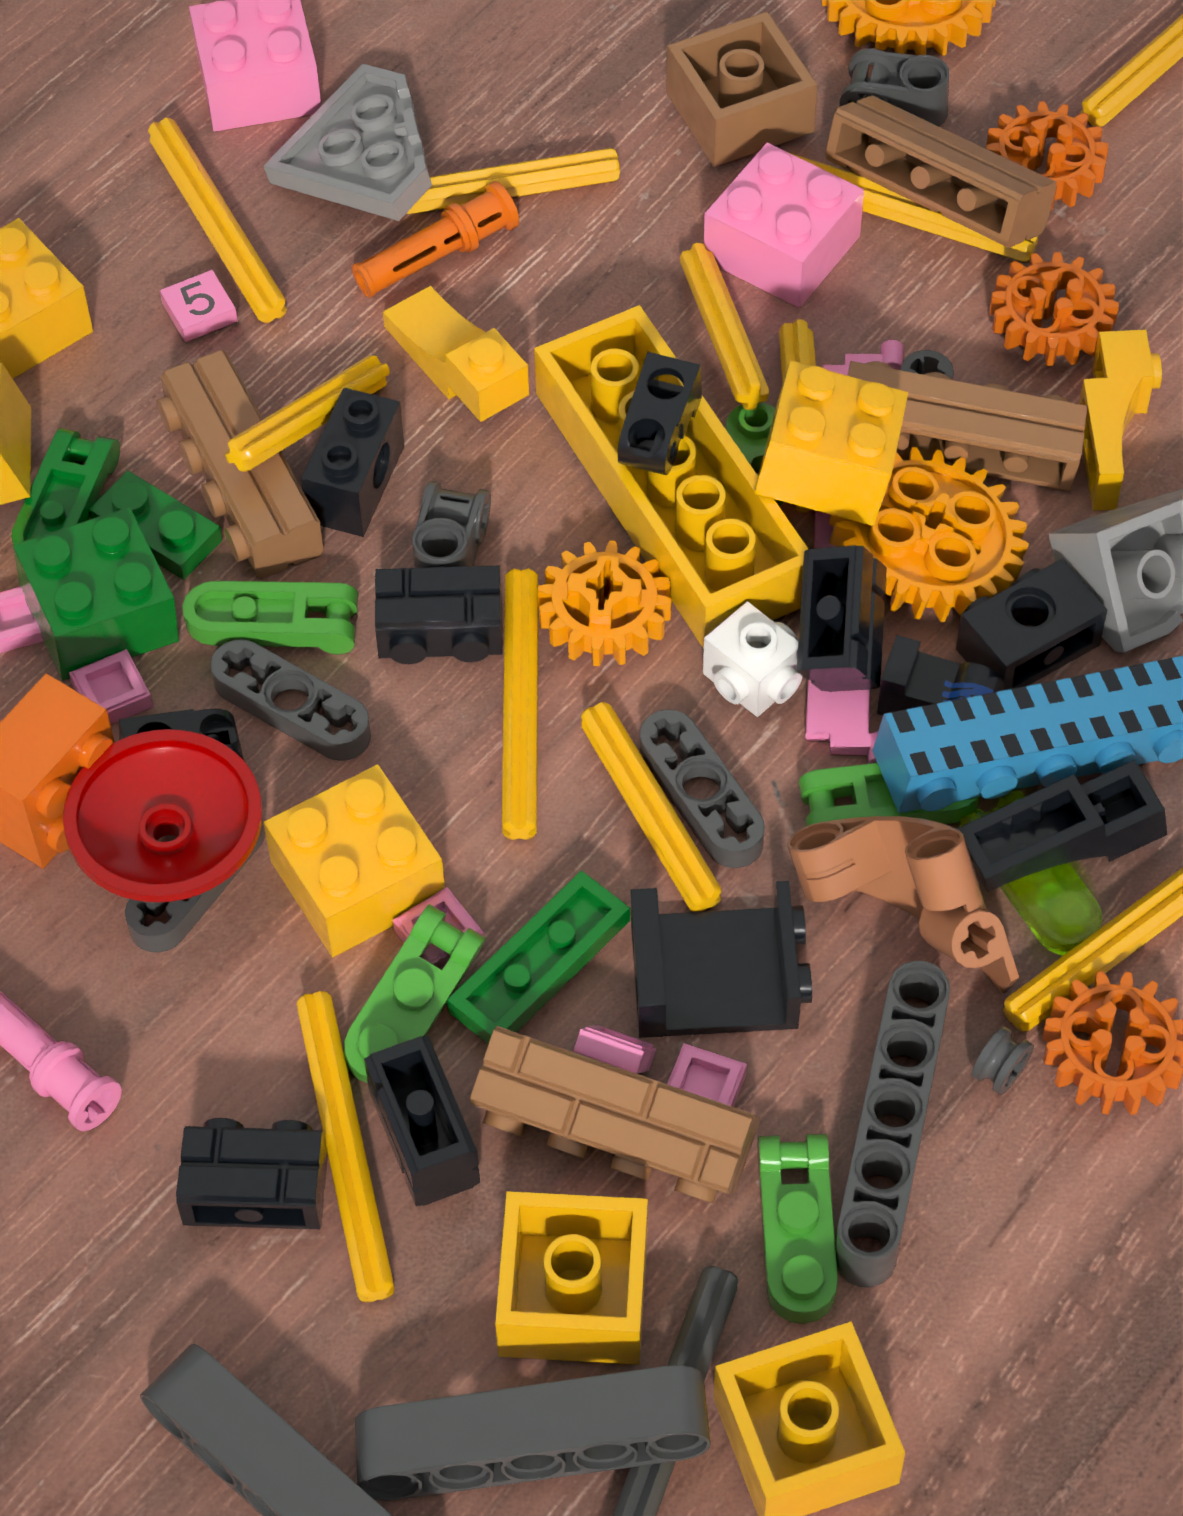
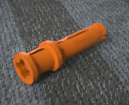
[351,181,520,298]

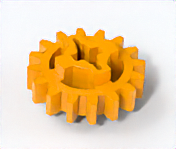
[538,540,672,666]

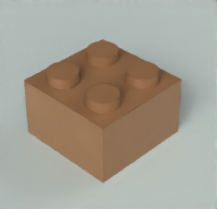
[666,11,818,167]

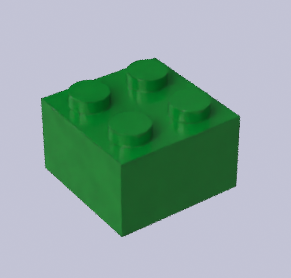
[13,507,179,681]

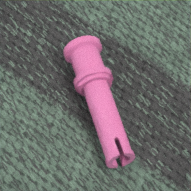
[0,991,122,1132]

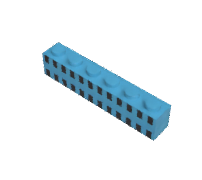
[872,656,1183,813]

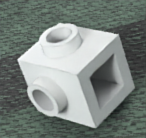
[703,601,802,717]

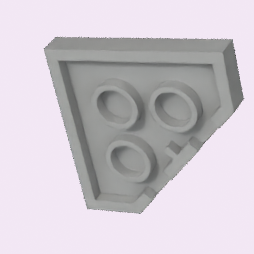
[263,63,432,221]

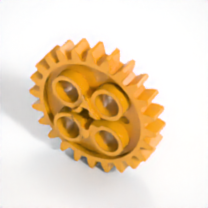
[821,0,996,56]
[829,447,1029,622]

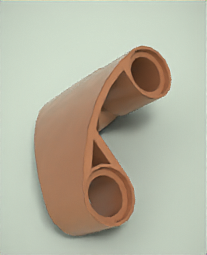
[787,816,1019,994]

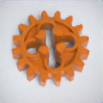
[985,101,1109,210]
[989,252,1119,366]
[1042,971,1183,1115]

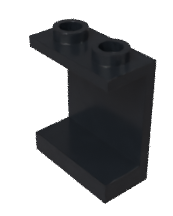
[630,881,812,1038]

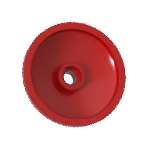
[63,729,263,902]

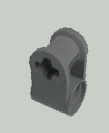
[839,48,949,126]
[412,481,491,568]

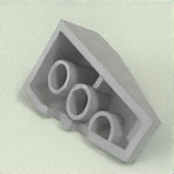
[1048,489,1183,653]

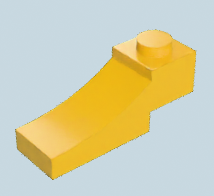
[383,286,529,422]
[1079,330,1162,511]

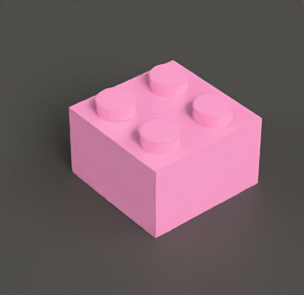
[189,0,321,132]
[704,142,864,309]

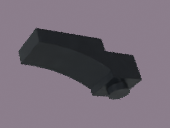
[957,760,1167,892]

